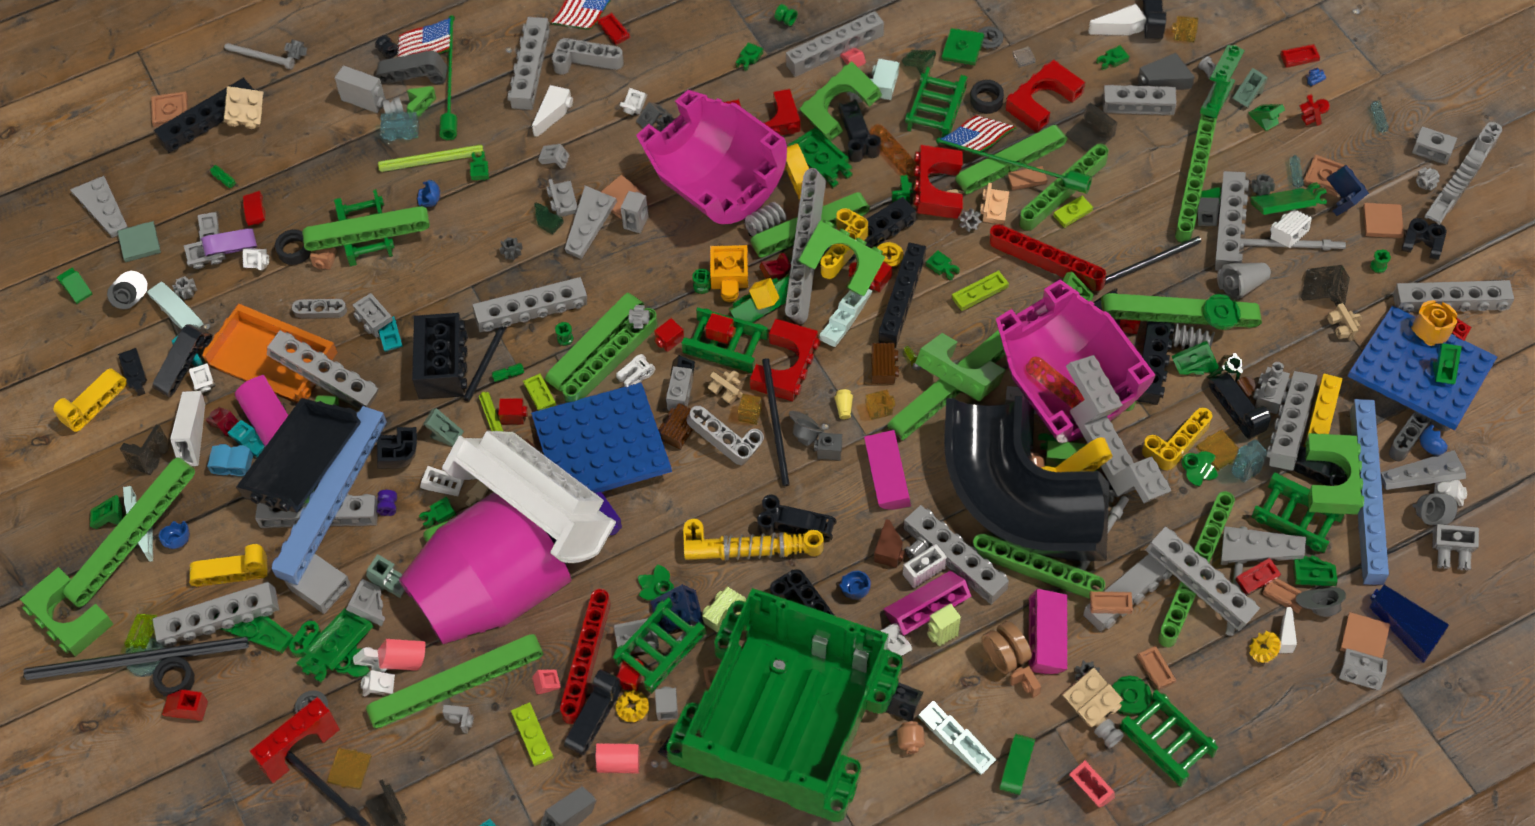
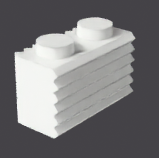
[1270,210,1312,248]
[902,544,946,588]

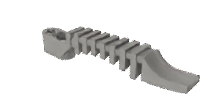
[1424,122,1502,225]

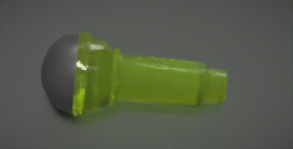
[904,346,922,370]

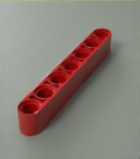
[989,224,1106,291]
[560,589,611,724]

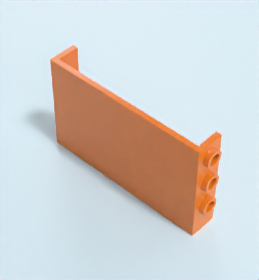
[202,304,337,403]

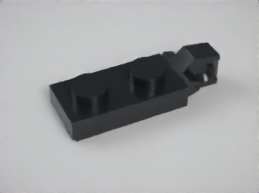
[118,348,147,396]

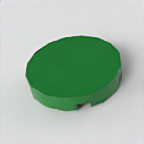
[1203,294,1241,330]
[1112,675,1152,717]

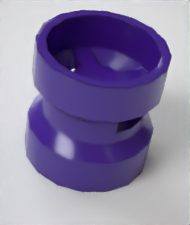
[376,490,397,516]

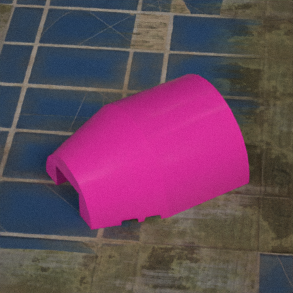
[636,90,787,224]
[996,280,1155,443]
[398,492,572,644]

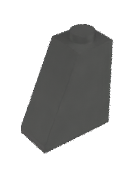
[1138,53,1194,90]
[540,786,596,826]

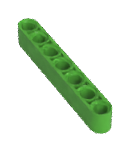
[955,125,1067,194]
[1019,144,1109,231]
[750,192,870,258]
[302,207,430,251]
[545,293,644,392]
[562,308,658,403]
[973,534,1105,599]

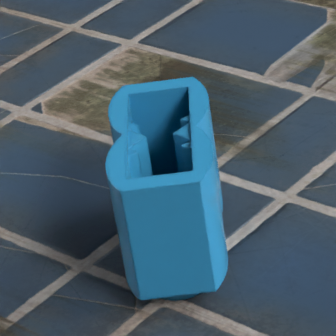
[207,444,253,476]

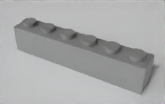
[1083,548,1187,632]

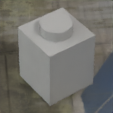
[655,686,678,721]

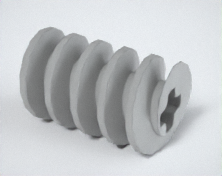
[745,202,786,236]
[1173,323,1215,349]

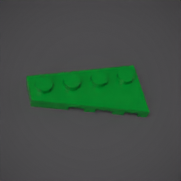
[214,592,294,653]

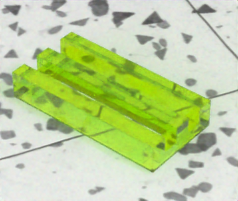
[125,614,157,649]

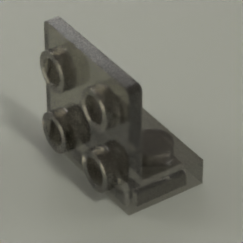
[1065,103,1117,152]
[1301,265,1350,307]
[120,424,170,475]
[365,779,408,826]

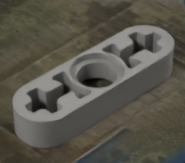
[292,299,347,319]

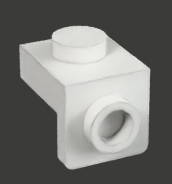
[620,88,647,115]
[243,248,269,270]
[189,364,215,393]
[1434,480,1467,506]
[881,623,912,656]
[353,647,387,673]
[361,670,394,696]

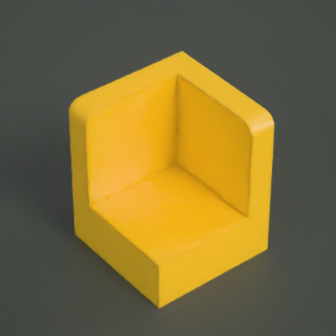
[749,278,779,309]

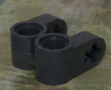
[1401,218,1447,260]

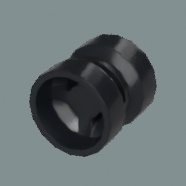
[375,35,399,59]

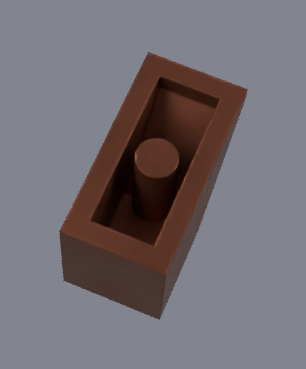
[874,519,905,568]

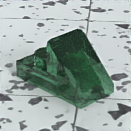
[901,50,936,75]

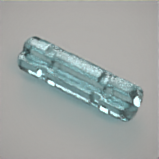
[1371,101,1389,132]
[1289,155,1304,188]

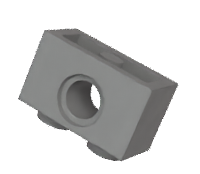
[1412,127,1457,165]
[621,191,648,233]
[666,366,693,411]

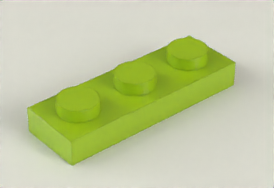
[952,270,1009,311]
[511,703,554,767]

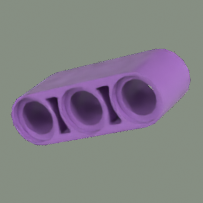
[201,229,257,257]

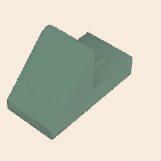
[1233,68,1268,108]
[423,408,464,447]

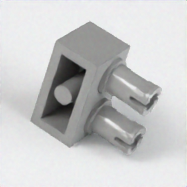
[1253,362,1290,414]
[1432,524,1479,570]

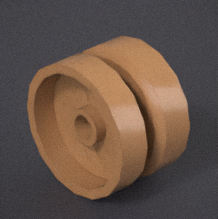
[981,621,1032,674]

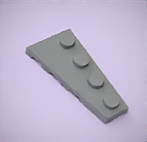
[70,176,128,238]
[565,186,617,259]
[1381,450,1466,490]
[1221,526,1306,565]

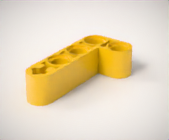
[784,143,809,201]
[821,208,868,279]
[53,368,127,432]
[1142,408,1212,471]
[1041,437,1113,472]
[189,544,268,587]

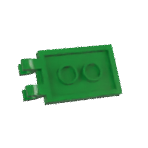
[787,128,853,188]
[1250,182,1327,215]
[296,608,373,683]

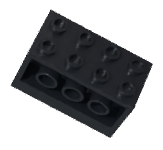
[412,313,468,399]

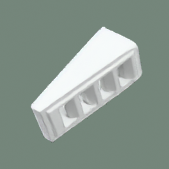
[420,466,464,496]
[1279,607,1297,653]

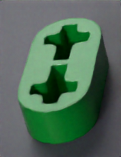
[289,621,321,658]

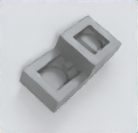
[198,212,220,241]

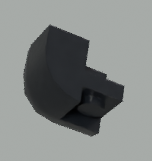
[376,427,417,469]

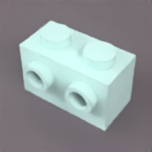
[870,59,899,100]

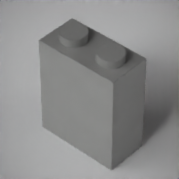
[335,65,386,113]
[285,554,351,614]

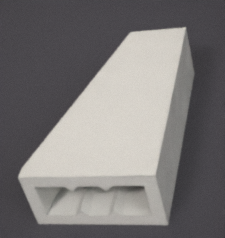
[170,391,205,466]

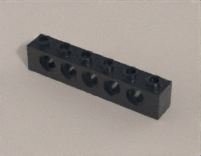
[153,77,254,154]
[818,197,916,267]
[878,242,926,348]
[1136,321,1175,405]

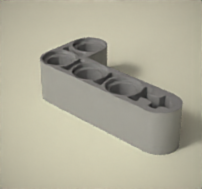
[552,38,624,75]
[687,406,764,465]

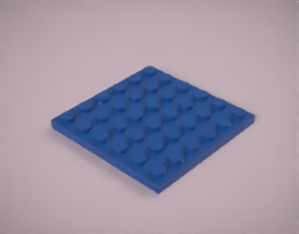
[1347,305,1497,430]
[532,382,672,493]

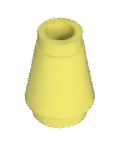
[834,389,853,419]

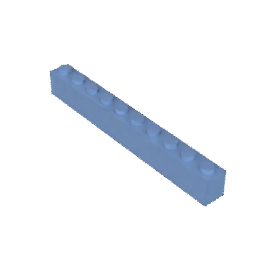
[1350,399,1389,585]
[272,406,387,585]

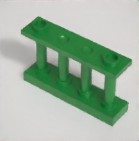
[1200,45,1245,119]
[905,67,968,138]
[334,189,395,267]
[681,307,768,373]
[1251,472,1345,553]
[613,597,706,694]
[1119,689,1219,787]

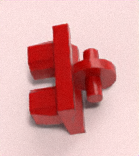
[1299,94,1330,126]

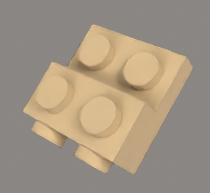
[223,86,263,129]
[1062,667,1123,727]

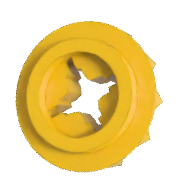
[877,242,904,267]
[1249,631,1281,663]
[616,690,649,722]

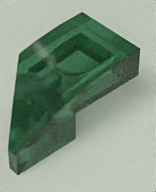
[534,202,564,234]

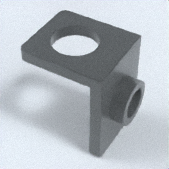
[636,102,669,128]

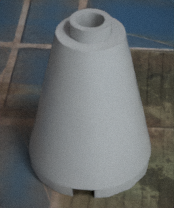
[1217,263,1271,301]

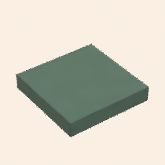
[118,221,161,262]

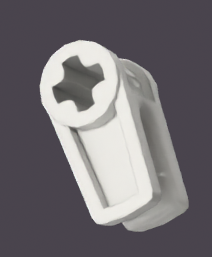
[616,354,655,387]

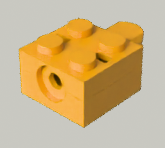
[710,245,748,302]

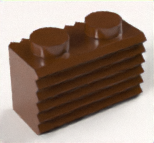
[871,343,899,384]
[658,403,699,450]

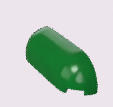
[729,274,790,323]

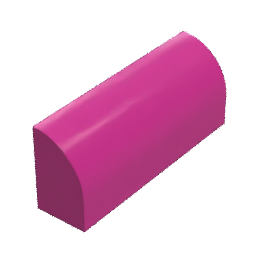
[234,375,288,446]
[864,430,911,510]
[883,571,972,635]
[1029,589,1067,674]

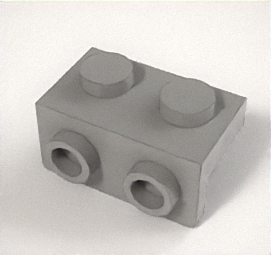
[184,241,226,269]
[614,618,660,654]

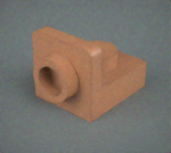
[310,247,337,269]
[1010,666,1041,698]

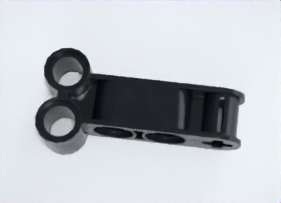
[838,99,881,162]
[1293,446,1347,486]
[757,494,837,541]

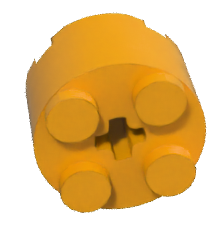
[1411,300,1457,346]

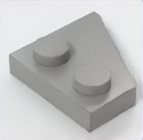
[346,579,385,626]

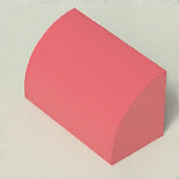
[378,639,425,671]
[596,743,640,773]
[1069,761,1115,808]

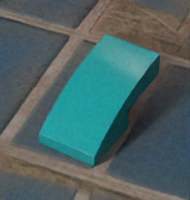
[379,316,403,352]
[228,420,265,458]

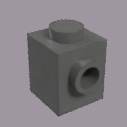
[1197,198,1220,226]
[814,432,843,461]

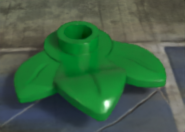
[1181,451,1218,487]
[638,564,674,601]
[335,645,370,677]

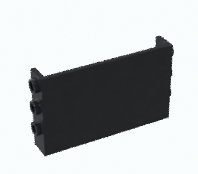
[236,398,361,513]

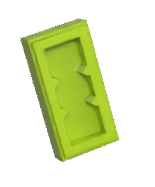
[1053,196,1093,228]
[523,374,556,411]

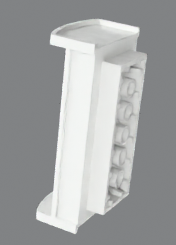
[442,431,616,563]

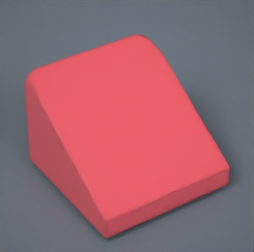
[840,48,866,67]
[532,670,561,694]

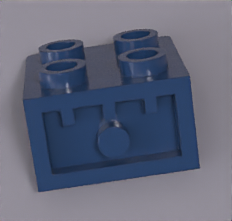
[1326,165,1369,217]
[650,584,705,634]

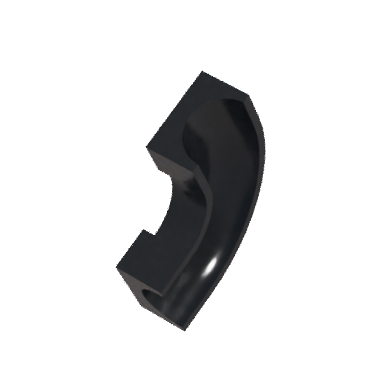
[944,396,1109,561]

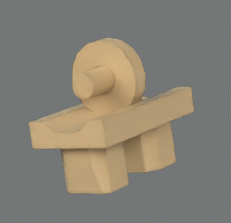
[1327,303,1362,342]
[708,371,744,405]

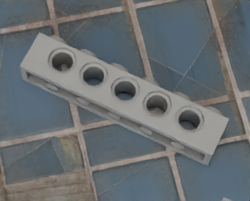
[786,11,884,77]
[508,17,550,110]
[1215,171,1249,271]
[473,277,587,332]
[1393,280,1514,313]
[267,330,379,410]
[1267,371,1317,470]
[255,494,378,528]
[904,505,1009,604]
[1145,526,1260,631]
[153,582,279,647]

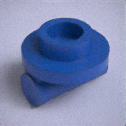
[1306,68,1326,86]

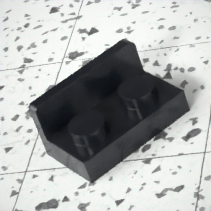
[876,682,924,721]

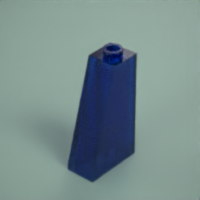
[1369,584,1449,663]

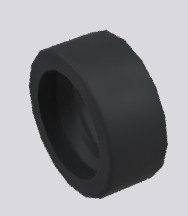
[970,80,1004,114]
[275,229,311,265]
[153,657,195,697]

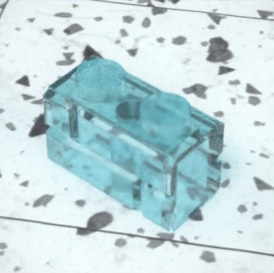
[380,112,419,141]
[1231,439,1267,482]

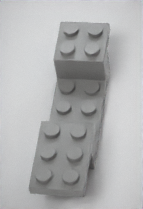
[1066,355,1172,503]

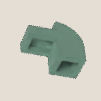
[366,554,405,598]

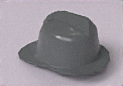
[107,271,147,309]
[789,411,825,446]
[1412,493,1457,525]
[1296,587,1346,617]

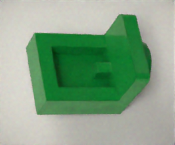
[891,175,912,203]

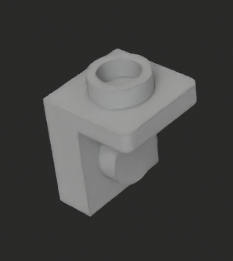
[538,144,569,168]
[442,705,474,734]

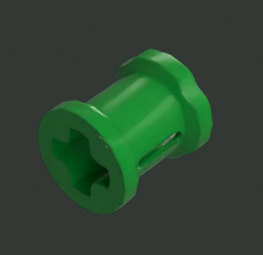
[1370,249,1391,273]
[555,322,574,346]

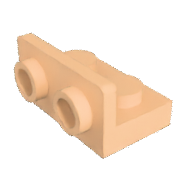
[980,183,1009,225]

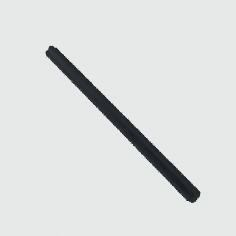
[23,636,249,680]

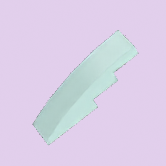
[147,281,203,329]
[819,289,872,347]
[123,486,153,562]
[917,701,996,774]

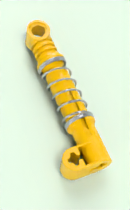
[683,519,824,561]

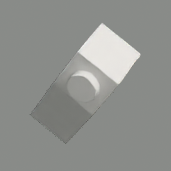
[1088,4,1146,35]
[532,85,573,137]

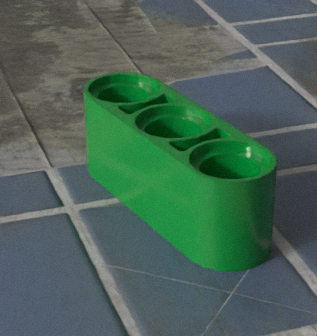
[1000,733,1035,795]

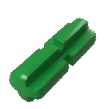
[210,165,236,188]
[492,363,524,382]

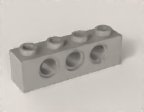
[1103,85,1176,115]

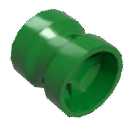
[774,4,798,26]
[692,269,711,294]

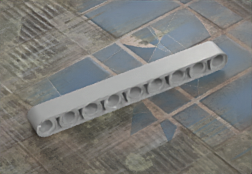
[785,168,826,324]

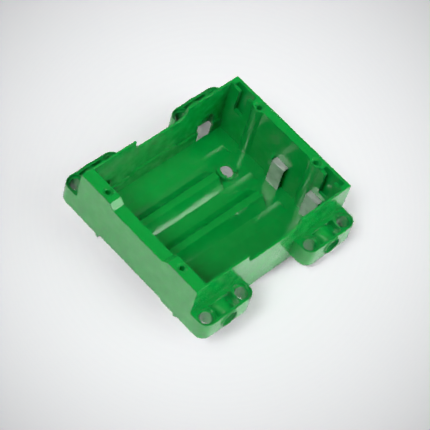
[667,588,903,822]

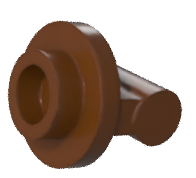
[1236,376,1256,397]

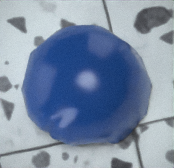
[418,180,440,207]
[1420,425,1448,455]
[159,521,190,549]
[839,570,871,600]

